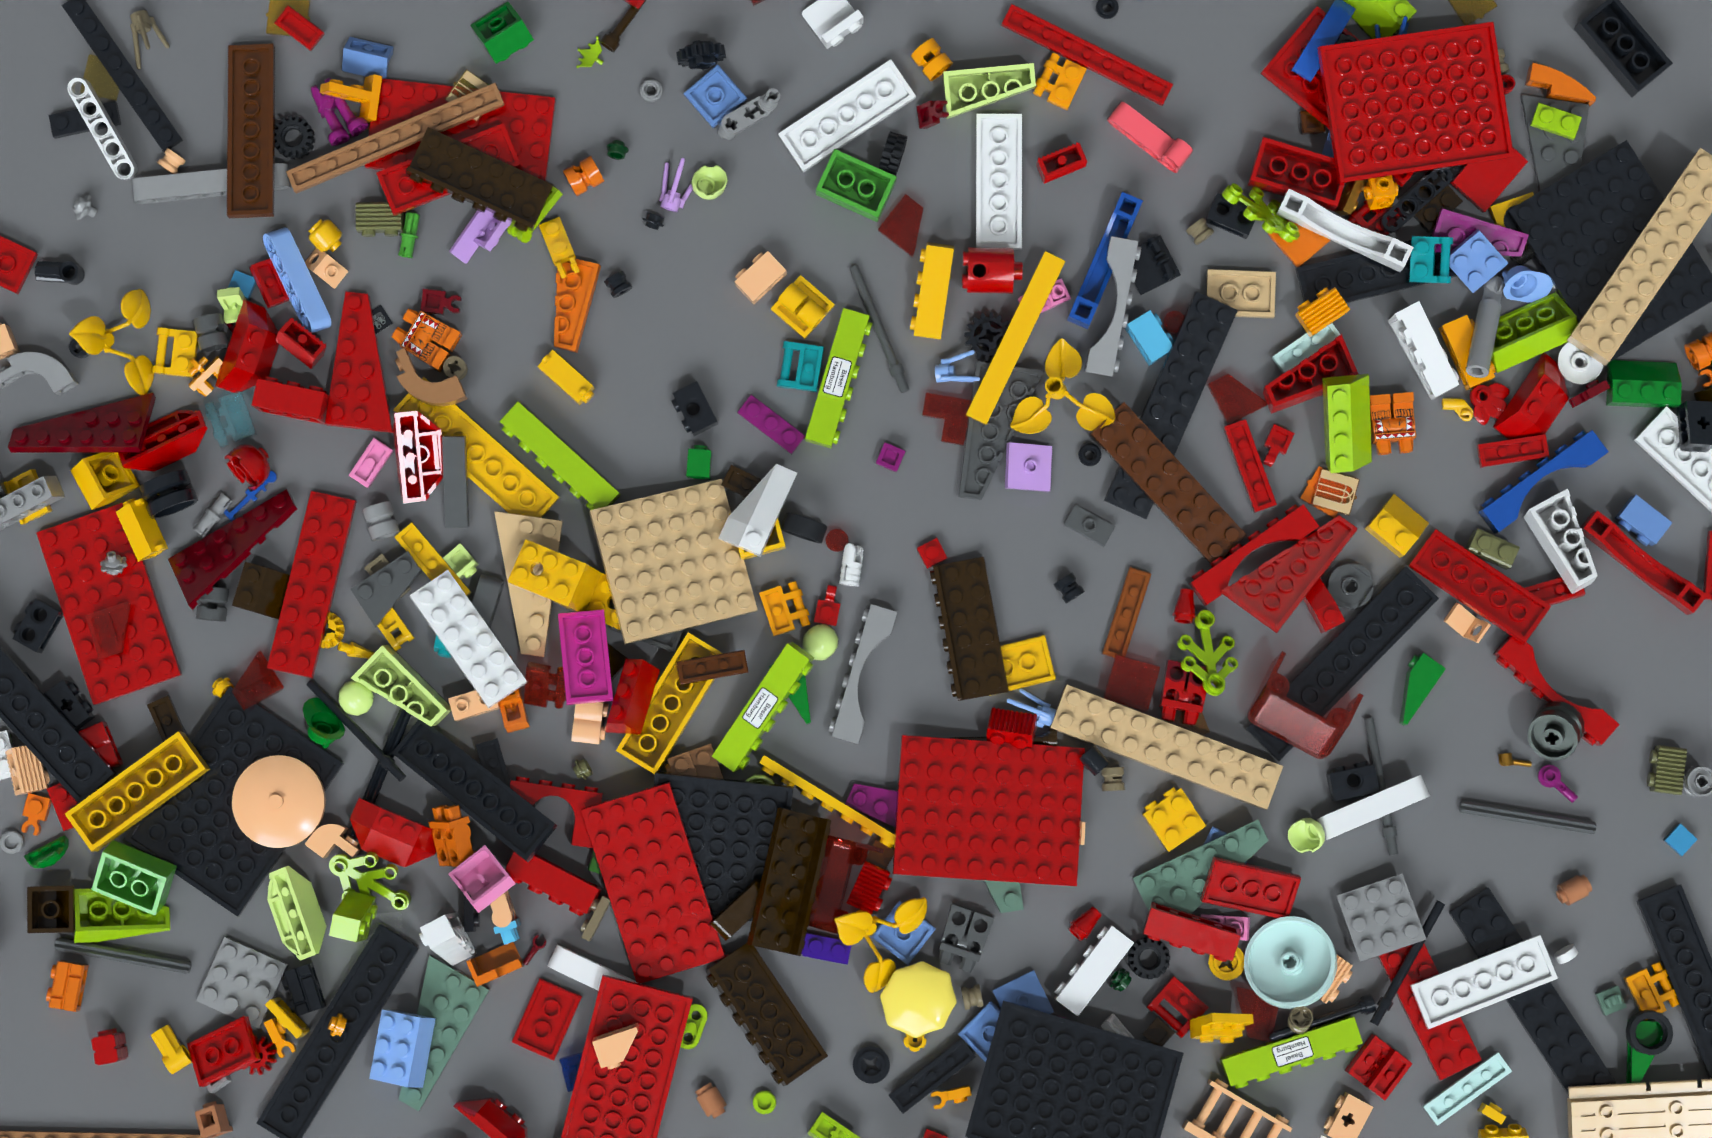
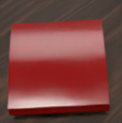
[1345,1034,1412,1101]

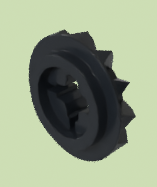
[853,1046,890,1084]

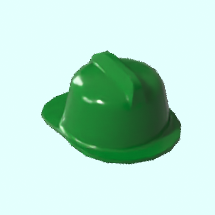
[302,697,345,749]

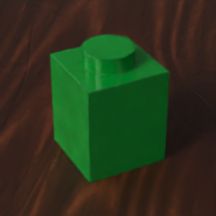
[686,445,712,480]

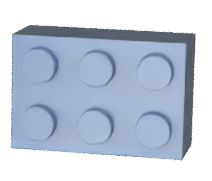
[369,1009,436,1088]

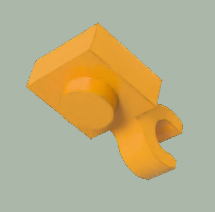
[264,1017,296,1058]
[931,1085,972,1109]

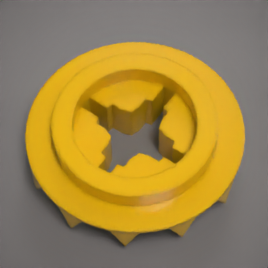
[321,612,345,649]
[1208,947,1244,980]

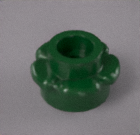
[607,140,629,160]

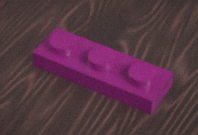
[737,395,805,455]

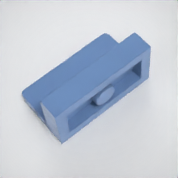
[342,37,394,79]

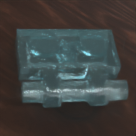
[205,391,257,447]

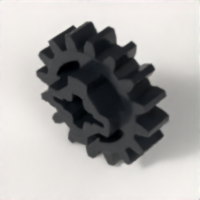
[676,40,726,70]
[964,312,1009,362]

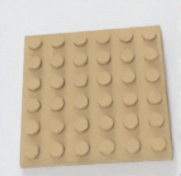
[589,479,758,644]

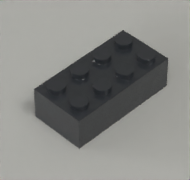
[1574,0,1673,97]

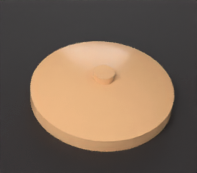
[232,755,326,848]

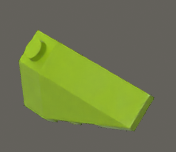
[74,888,170,943]

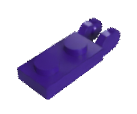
[801,933,851,965]

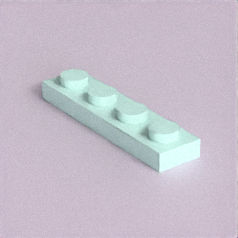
[1423,1052,1512,1126]

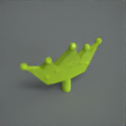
[576,36,603,68]

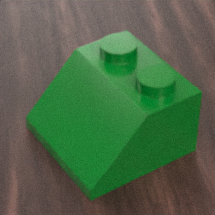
[470,1,534,64]

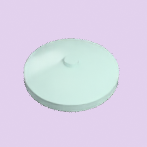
[1244,916,1337,1009]

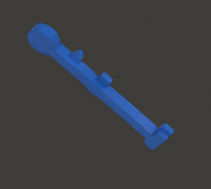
[224,471,277,521]

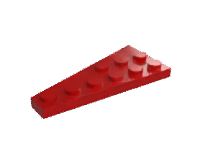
[325,291,393,433]
[1221,515,1358,633]

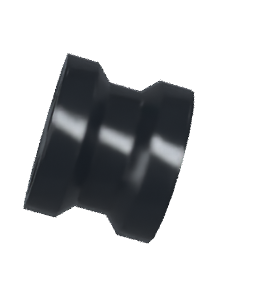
[604,271,632,298]

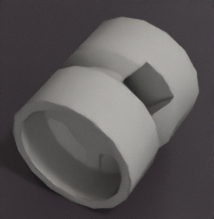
[362,501,400,541]
[1682,767,1712,797]

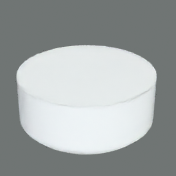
[1554,944,1578,964]

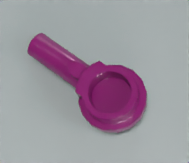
[1538,765,1578,803]

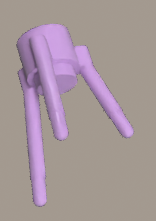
[659,158,693,212]

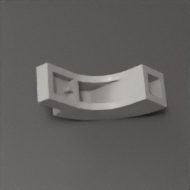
[0,352,79,396]

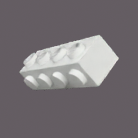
[1054,925,1134,1016]

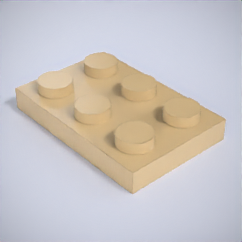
[1206,269,1276,318]

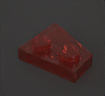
[232,651,284,710]
[1236,987,1278,1042]

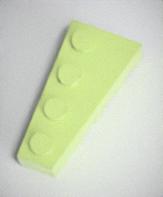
[943,63,1036,119]
[351,645,451,727]

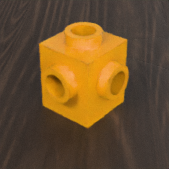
[1363,175,1398,210]

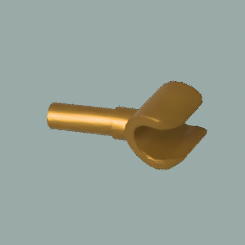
[1498,753,1532,767]

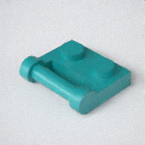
[1409,236,1453,283]
[777,341,824,393]

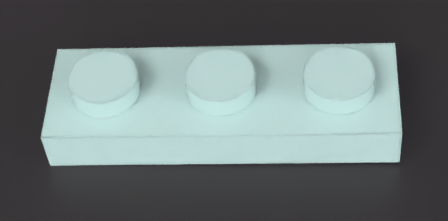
[1272,323,1340,374]

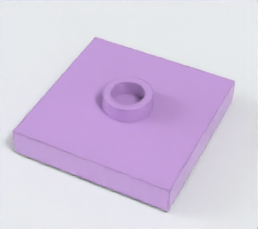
[1005,442,1052,492]

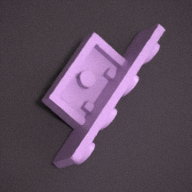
[450,210,512,264]

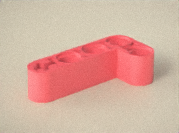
[1107,102,1193,173]

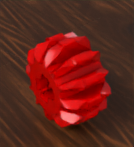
[242,1036,277,1075]

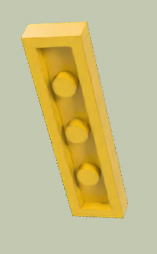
[395,522,471,596]

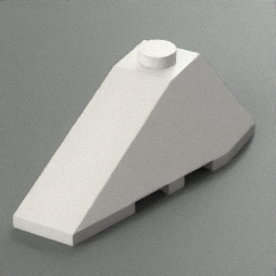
[718,464,797,557]

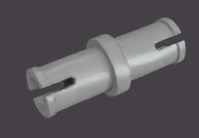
[192,493,233,537]

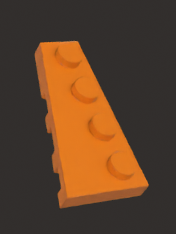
[554,259,601,353]

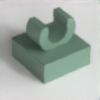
[1595,985,1627,1016]

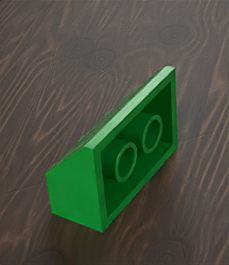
[1606,360,1682,408]

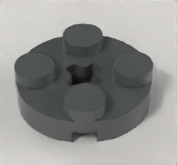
[1327,564,1374,609]

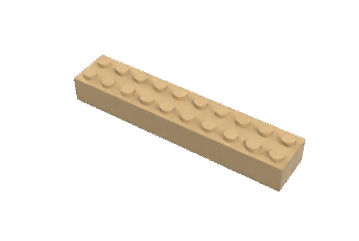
[1567,148,1712,366]
[1049,685,1283,810]

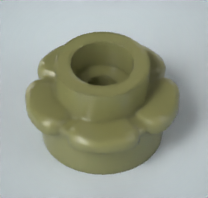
[573,758,593,780]

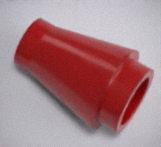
[1173,589,1195,624]
[1068,907,1102,941]

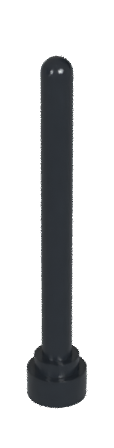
[1269,994,1376,1041]

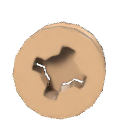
[157,148,186,174]

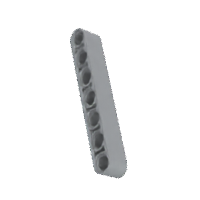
[132,163,290,204]

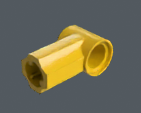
[151,1024,192,1074]

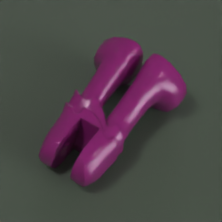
[311,78,369,146]

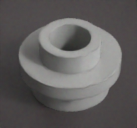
[640,79,663,102]

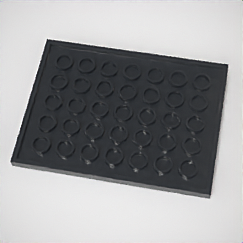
[1508,140,1712,366]
[124,686,344,917]
[965,1000,1184,1138]

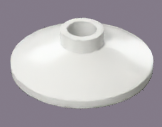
[1558,342,1603,384]

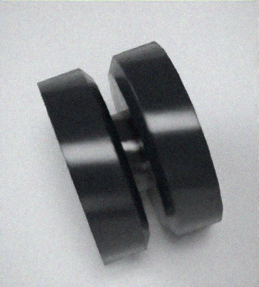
[139,470,198,519]

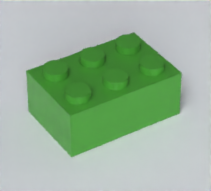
[816,149,897,222]
[91,840,177,916]

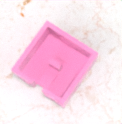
[448,845,516,913]

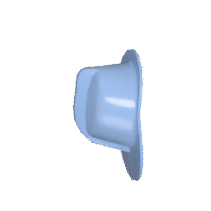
[1502,265,1553,303]

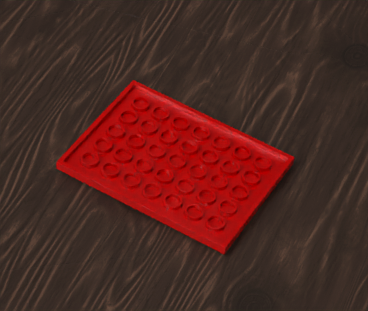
[1317,22,1514,184]
[893,735,1085,886]

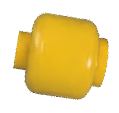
[308,219,342,252]

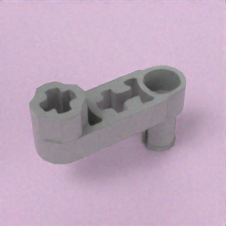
[717,88,780,140]

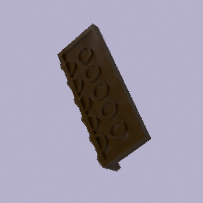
[406,127,553,232]
[930,557,1009,701]
[747,808,831,956]
[706,943,828,1086]

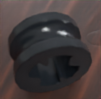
[69,339,90,358]

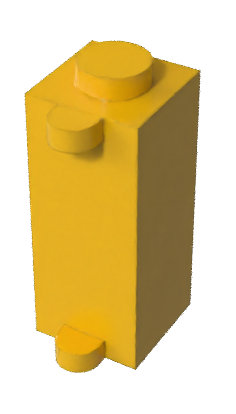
[537,350,595,405]
[116,498,168,561]

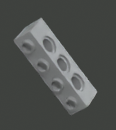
[0,476,65,531]

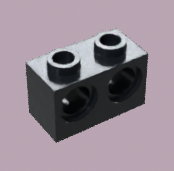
[1206,193,1255,239]
[12,599,64,653]

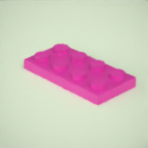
[558,610,613,705]

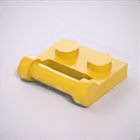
[152,327,199,378]

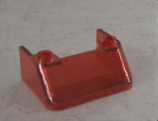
[1248,651,1364,759]
[809,835,884,934]

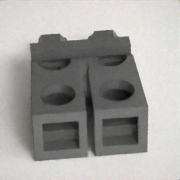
[939,903,994,972]

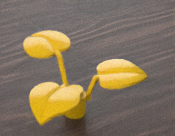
[69,289,154,395]
[1010,338,1115,434]
[834,896,927,993]

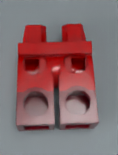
[1159,660,1207,726]

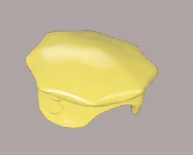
[880,961,957,1038]

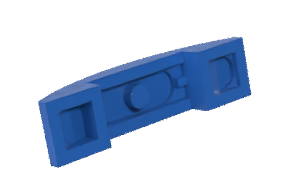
[1291,0,1356,82]

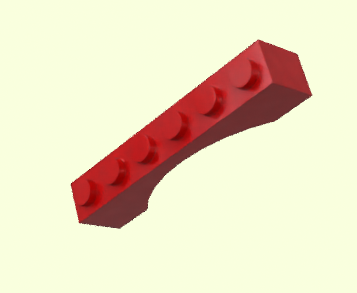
[1189,504,1320,606]
[1580,510,1708,615]
[1493,635,1620,746]

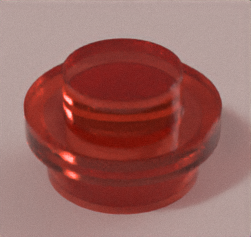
[1163,311,1184,334]
[826,529,848,552]

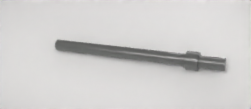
[849,265,910,393]
[1364,718,1398,855]

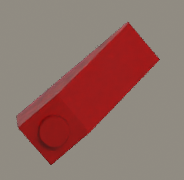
[1303,578,1345,634]

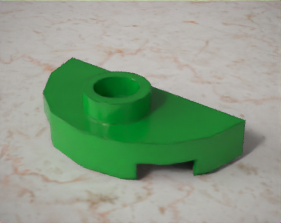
[24,835,69,868]

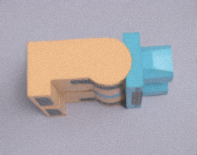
[490,890,521,945]

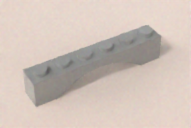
[1085,236,1141,377]
[829,604,897,745]

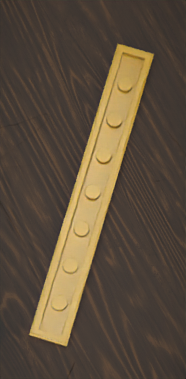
[965,251,1065,425]

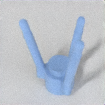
[935,350,980,383]
[1007,688,1056,728]

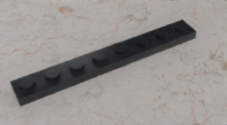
[61,0,183,153]

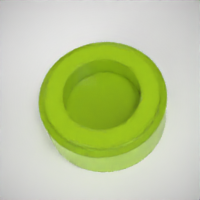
[753,1090,776,1114]

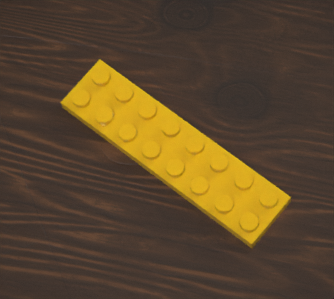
[393,377,560,518]

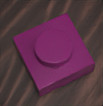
[876,442,906,473]

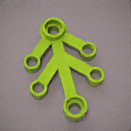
[1222,183,1300,242]
[1177,610,1238,696]
[329,852,411,910]

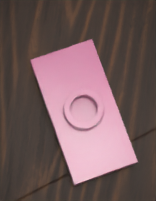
[348,438,394,489]

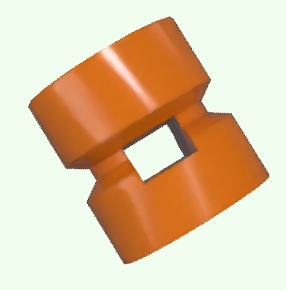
[563,156,605,196]
[1684,332,1712,371]

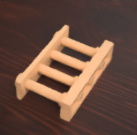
[1182,1078,1292,1138]

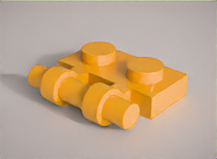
[1033,53,1087,110]
[759,581,810,636]
[1624,961,1679,1020]

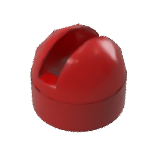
[1502,74,1515,95]

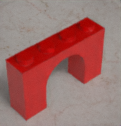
[510,776,603,848]

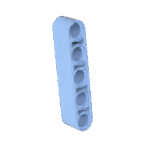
[263,227,331,333]

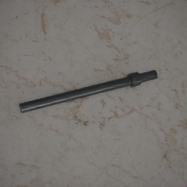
[307,679,406,782]
[1370,900,1445,1026]

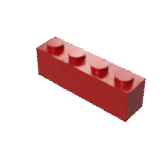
[1143,902,1241,962]

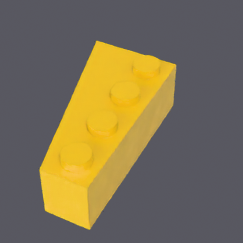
[910,242,954,340]

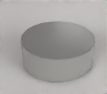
[0,831,25,854]

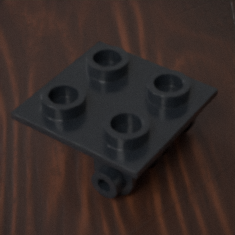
[1133,235,1181,295]

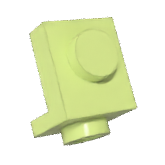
[217,287,246,324]
[443,543,479,579]

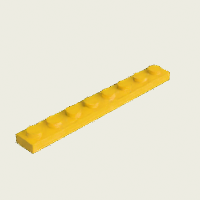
[759,755,895,848]

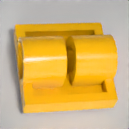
[771,275,835,339]

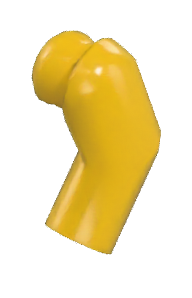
[1442,398,1473,421]

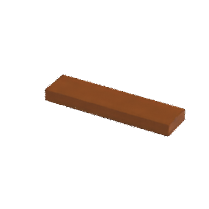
[1102,567,1151,661]

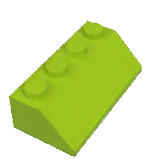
[1334,0,1417,39]
[1491,292,1578,373]
[1322,374,1372,473]

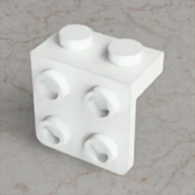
[802,0,863,49]

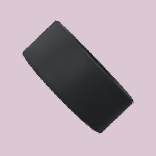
[781,512,827,543]
[1625,1010,1673,1055]

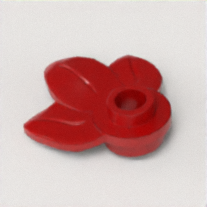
[1470,383,1510,425]

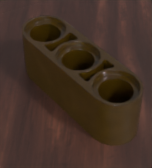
[710,878,761,941]

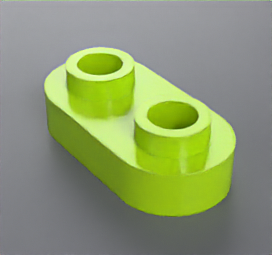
[680,1004,708,1049]

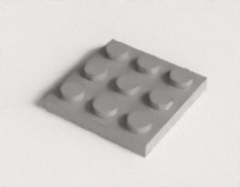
[1336,873,1426,962]
[196,937,289,1029]

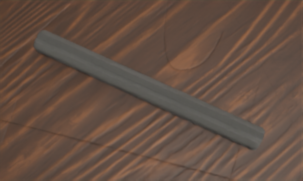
[1459,800,1596,834]
[55,938,191,974]

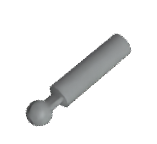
[1466,275,1505,378]

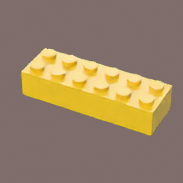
[616,632,723,774]
[65,731,210,852]

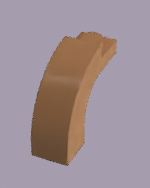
[395,348,468,406]

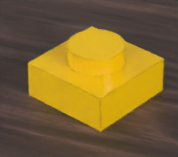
[1477,1102,1506,1125]

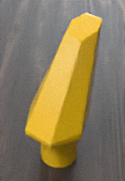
[338,642,374,659]

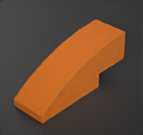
[1525,63,1596,106]
[498,656,530,733]

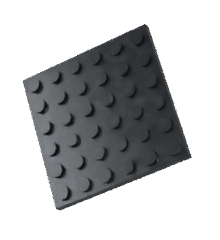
[654,772,794,921]

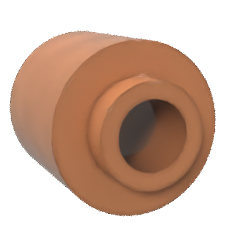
[1556,875,1592,906]
[695,1082,727,1119]

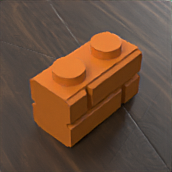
[46,960,89,1012]

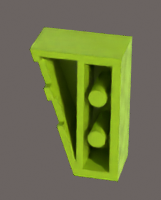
[329,890,378,942]

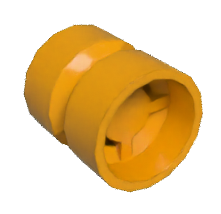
[911,38,953,81]

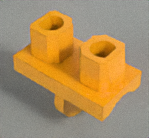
[188,356,223,397]

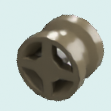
[1186,217,1215,245]
[443,356,468,380]
[961,984,983,1010]

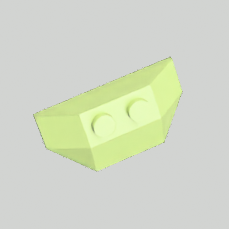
[267,866,327,960]

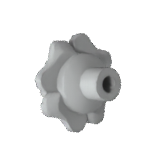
[72,195,97,220]
[100,551,127,575]

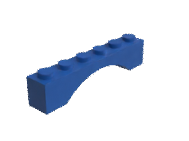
[1067,192,1143,329]
[1478,430,1609,534]

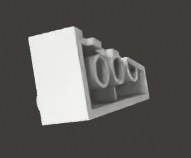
[1388,301,1459,400]
[1524,489,1598,594]
[419,912,477,966]

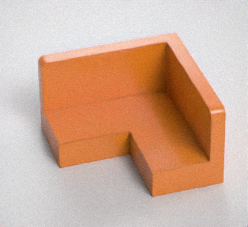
[466,942,524,987]

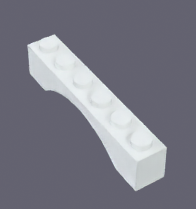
[1276,189,1414,272]

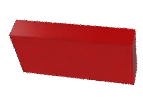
[274,6,325,51]

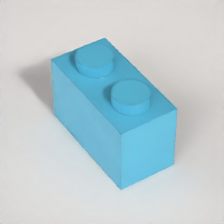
[1125,310,1174,366]

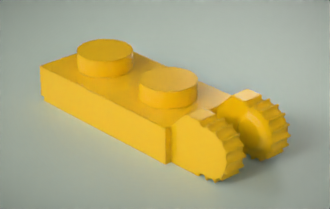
[539,217,580,279]

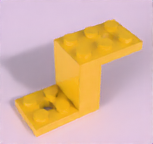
[507,539,621,630]

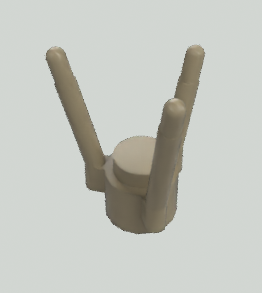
[130,10,170,70]

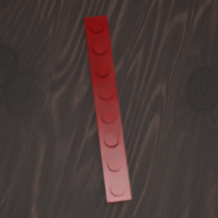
[1001,4,1173,106]

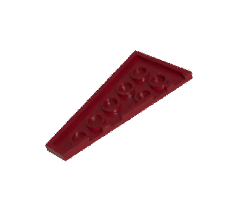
[8,393,156,453]
[168,489,297,610]

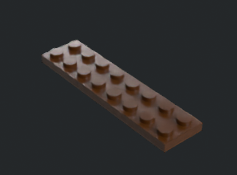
[227,43,275,219]
[1090,402,1247,563]

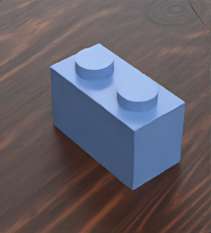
[1615,495,1672,546]

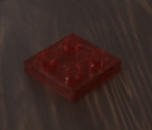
[1103,654,1160,711]

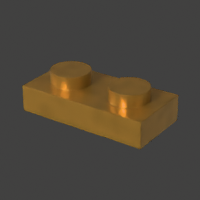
[1334,180,1367,216]

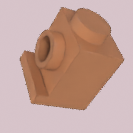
[195,1101,233,1138]

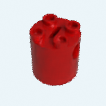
[962,247,1023,294]

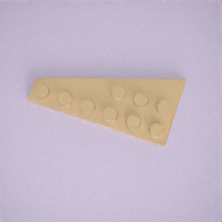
[494,511,563,657]

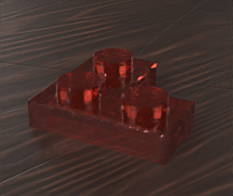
[922,393,971,446]

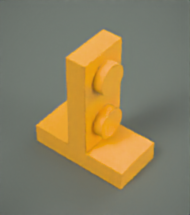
[320,74,382,123]

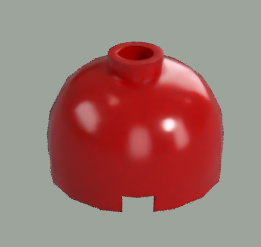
[225,444,270,490]

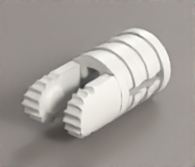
[839,543,864,587]

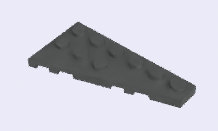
[1520,95,1589,192]
[958,361,1044,500]

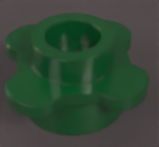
[1109,968,1132,992]

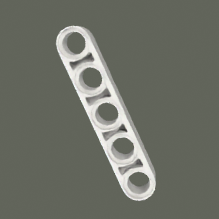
[67,78,138,179]
[1317,775,1430,840]
[547,945,637,991]

